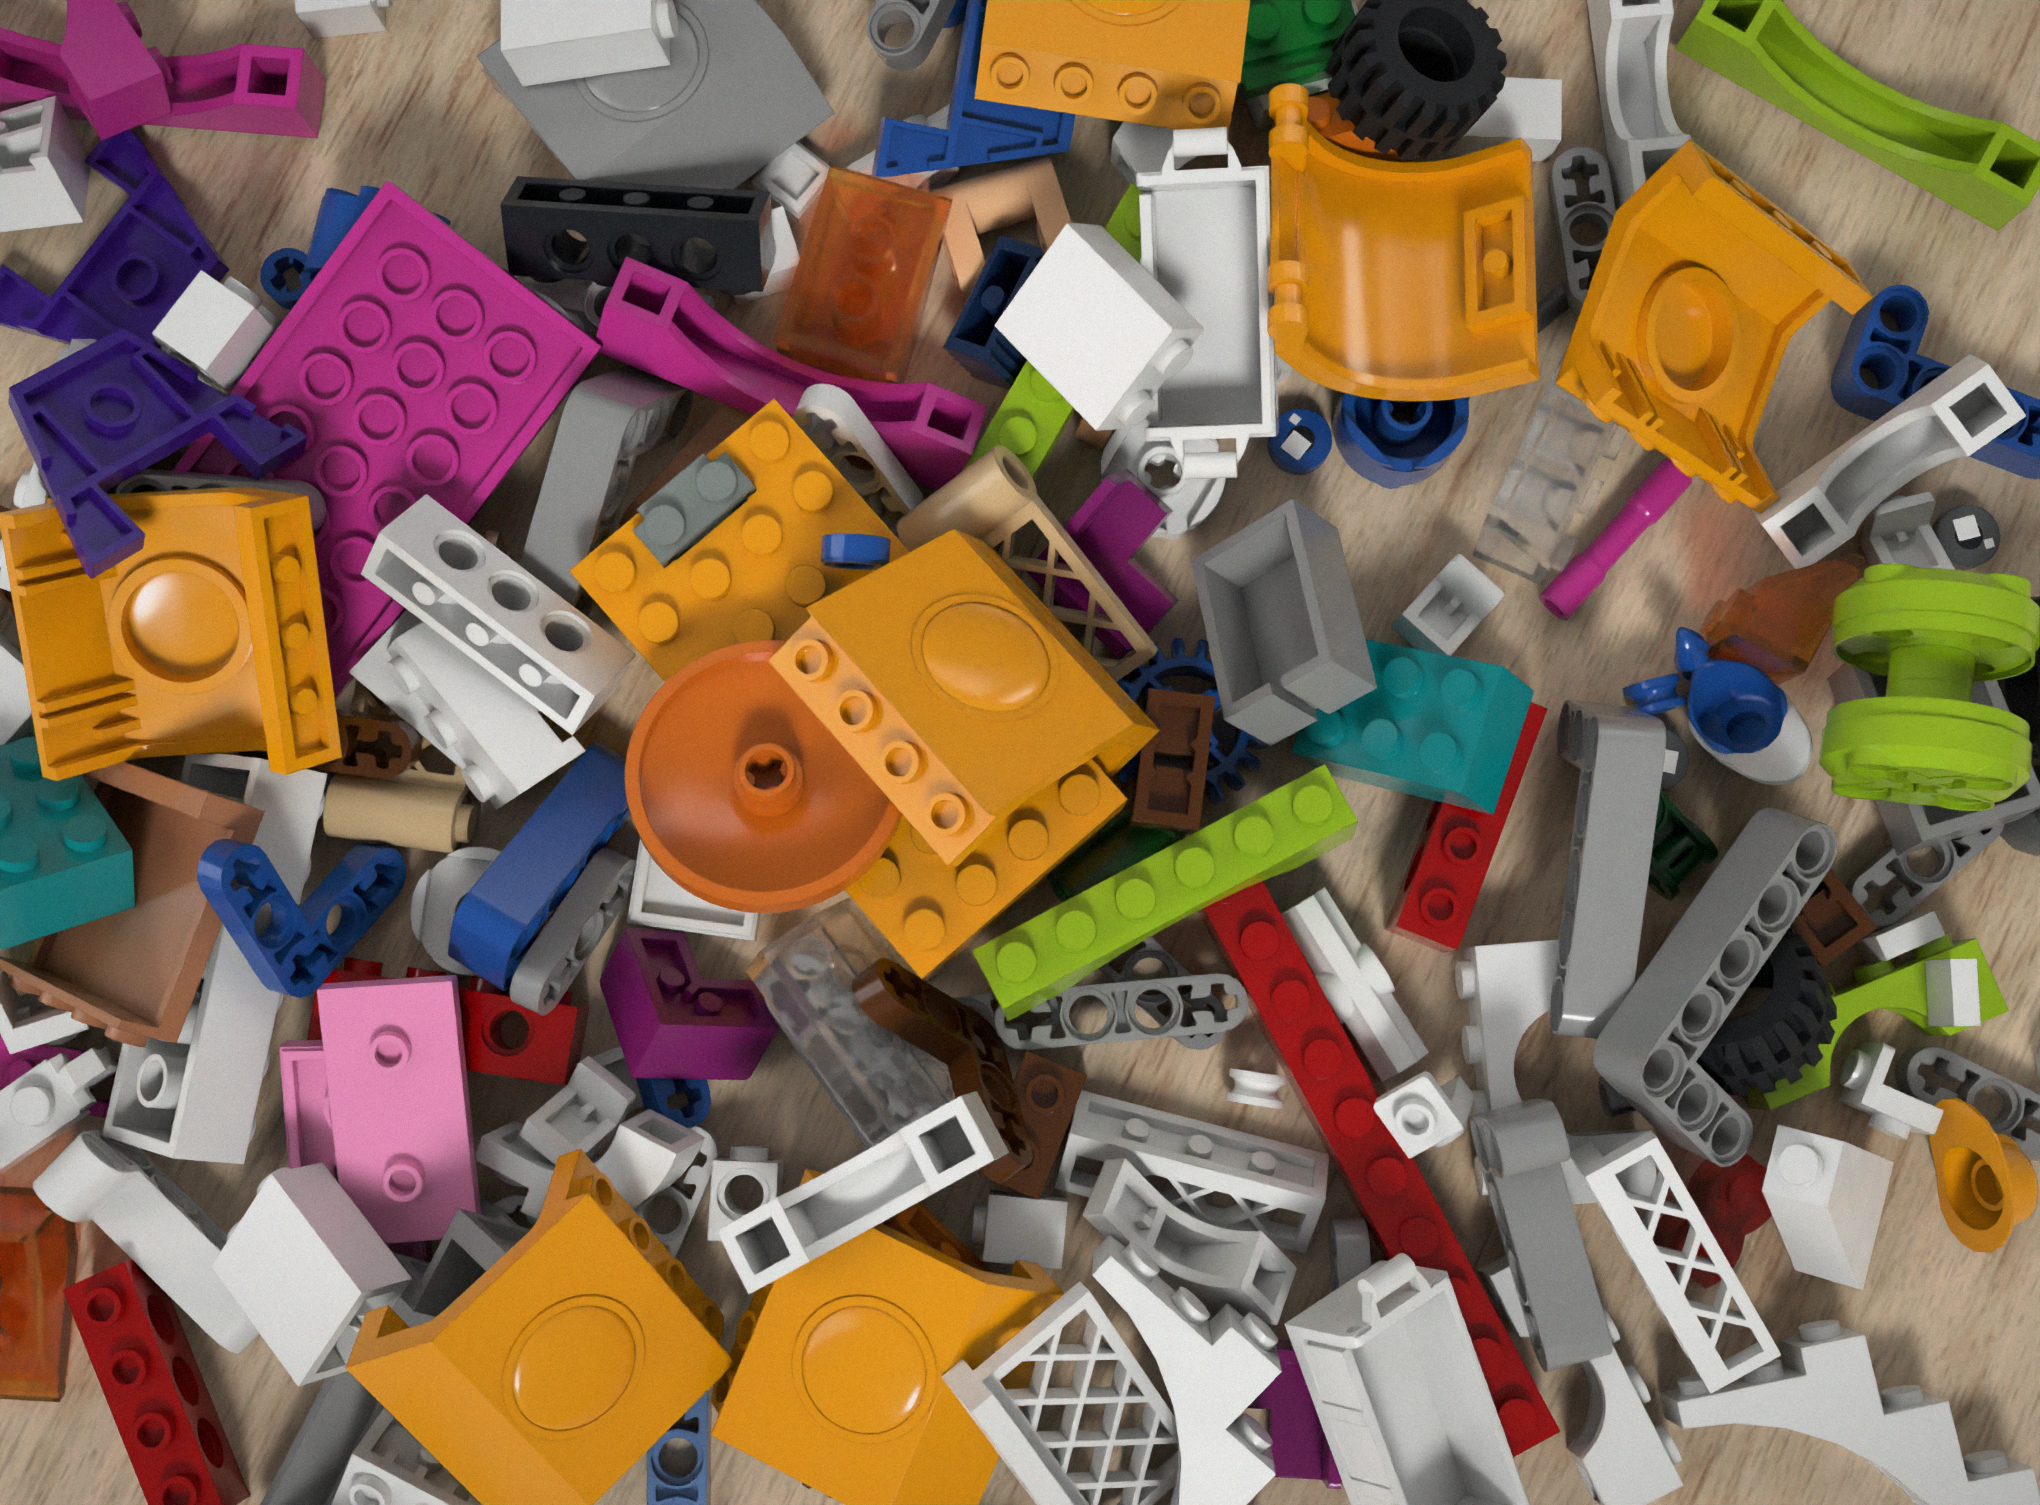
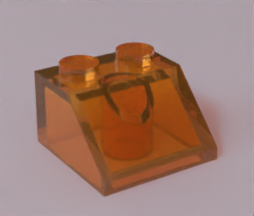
[1700,553,1866,684]

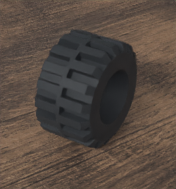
[1326,0,1507,161]
[1696,927,1837,1095]

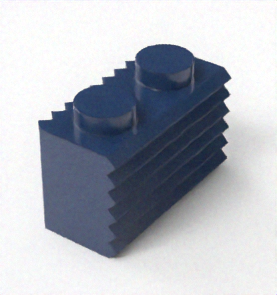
[942,236,1045,390]

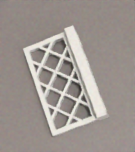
[942,1281,1178,1505]

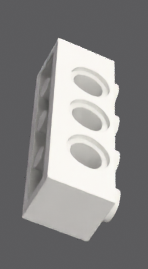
[361,494,636,735]

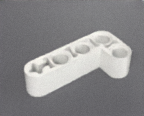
[32,1129,259,1354]

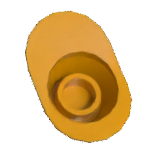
[1929,1098,2039,1253]

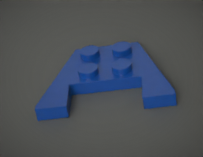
[871,0,1076,178]

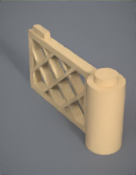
[897,445,1158,682]
[323,609,478,853]

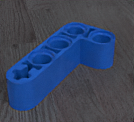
[1830,284,2040,479]
[448,740,631,991]

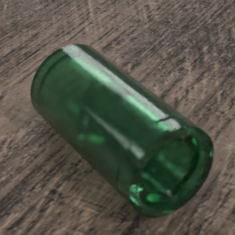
[1047,808,1185,903]

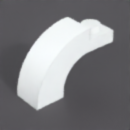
[475,1109,705,1219]
[1083,1158,1297,1325]

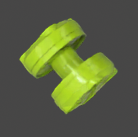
[1819,563,2040,811]

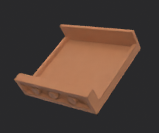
[0,761,265,1047]

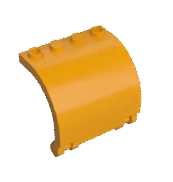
[1267,83,1539,402]

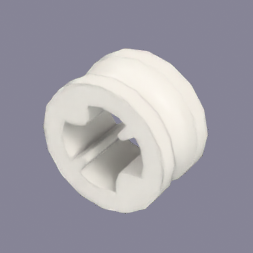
[1225,1068,1287,1109]

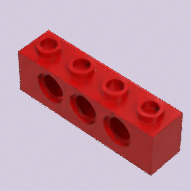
[1384,702,1548,953]
[307,957,589,1085]
[62,1260,250,1505]

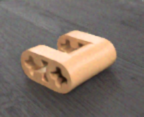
[929,155,1072,303]

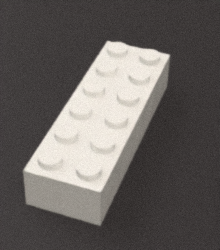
[102,753,327,1164]

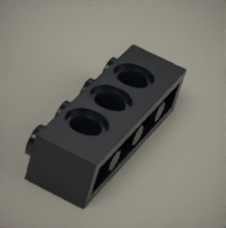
[500,176,774,295]

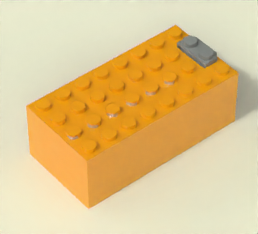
[569,398,1127,983]

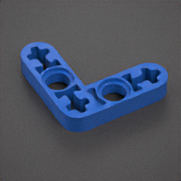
[197,838,406,998]

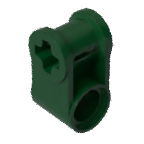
[1648,789,1719,901]

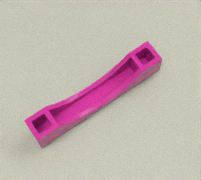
[60,0,173,141]
[0,27,325,138]
[595,257,988,490]

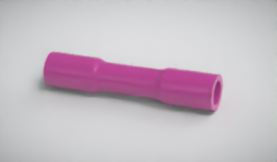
[1539,458,1692,621]

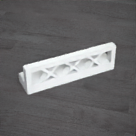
[1054,1090,1329,1253]
[1570,1130,1781,1394]

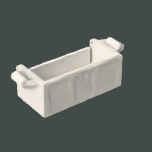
[1136,127,1279,479]
[1284,1253,1530,1505]

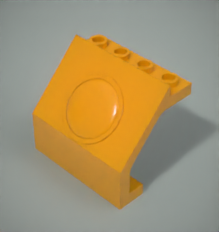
[974,0,1250,133]
[1555,139,1873,514]
[0,486,342,781]
[768,529,1160,866]
[345,1149,736,1505]
[710,1169,1065,1505]

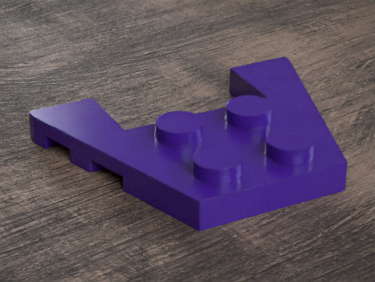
[0,128,230,349]
[8,327,307,579]

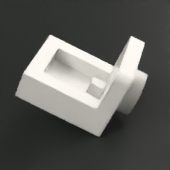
[1859,492,1955,569]
[1391,554,1504,656]
[0,970,90,1054]
[1839,1042,1944,1140]
[519,1056,636,1165]
[1373,1071,1475,1159]

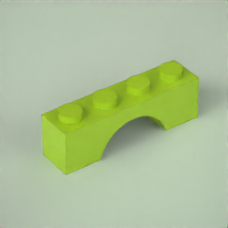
[1735,932,2009,1110]

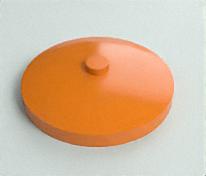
[625,640,903,913]

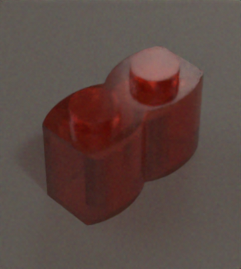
[1653,1153,1772,1289]

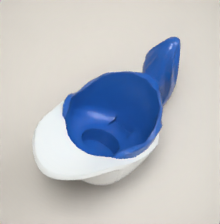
[1673,627,1813,785]

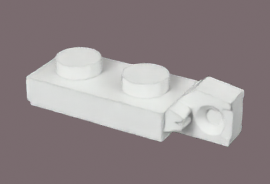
[0,1047,118,1175]

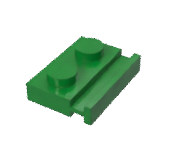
[1241,0,1355,100]

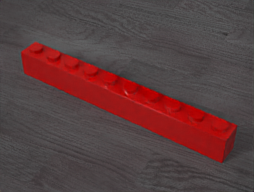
[1198,881,1561,1457]

